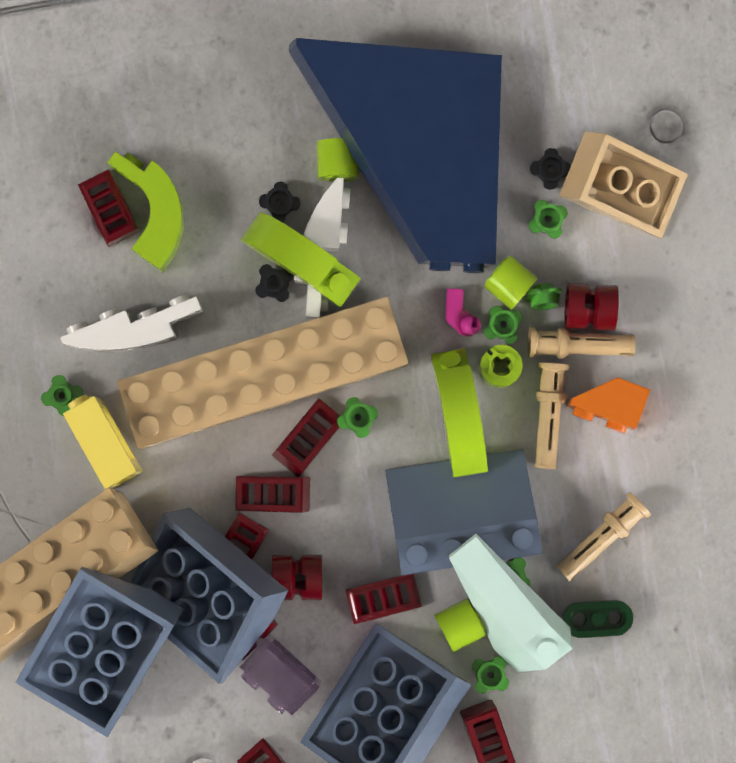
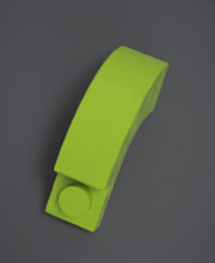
[107,151,184,272]
[241,212,361,307]
[431,348,488,478]

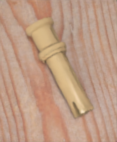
[527,327,635,359]
[534,362,570,469]
[555,492,651,582]

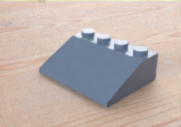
[385,449,542,575]
[130,508,288,684]
[15,567,184,737]
[300,623,471,763]

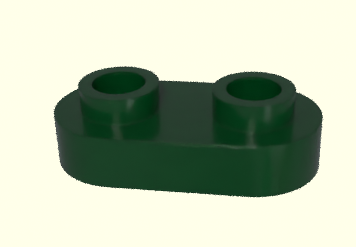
[562,600,633,638]

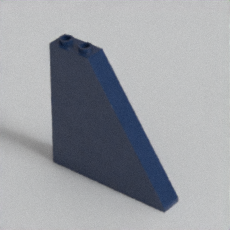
[289,38,502,273]

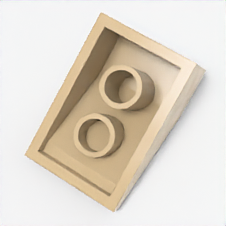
[559,131,688,238]

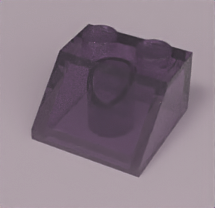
[240,634,321,715]

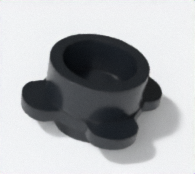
[530,148,571,190]
[259,182,301,223]
[255,264,293,302]

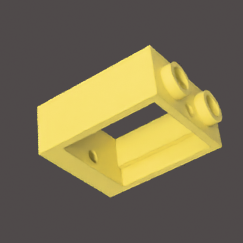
[63,394,143,489]

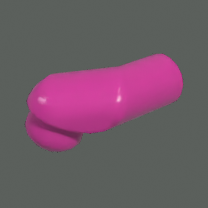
[445,289,481,337]

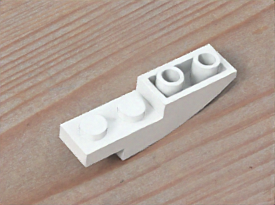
[294,178,350,320]
[60,294,204,352]

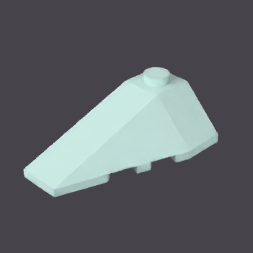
[449,534,573,672]

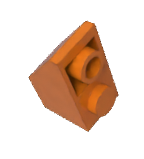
[567,377,651,434]

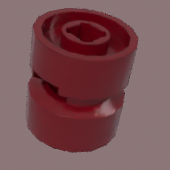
[564,283,619,331]
[272,555,322,600]

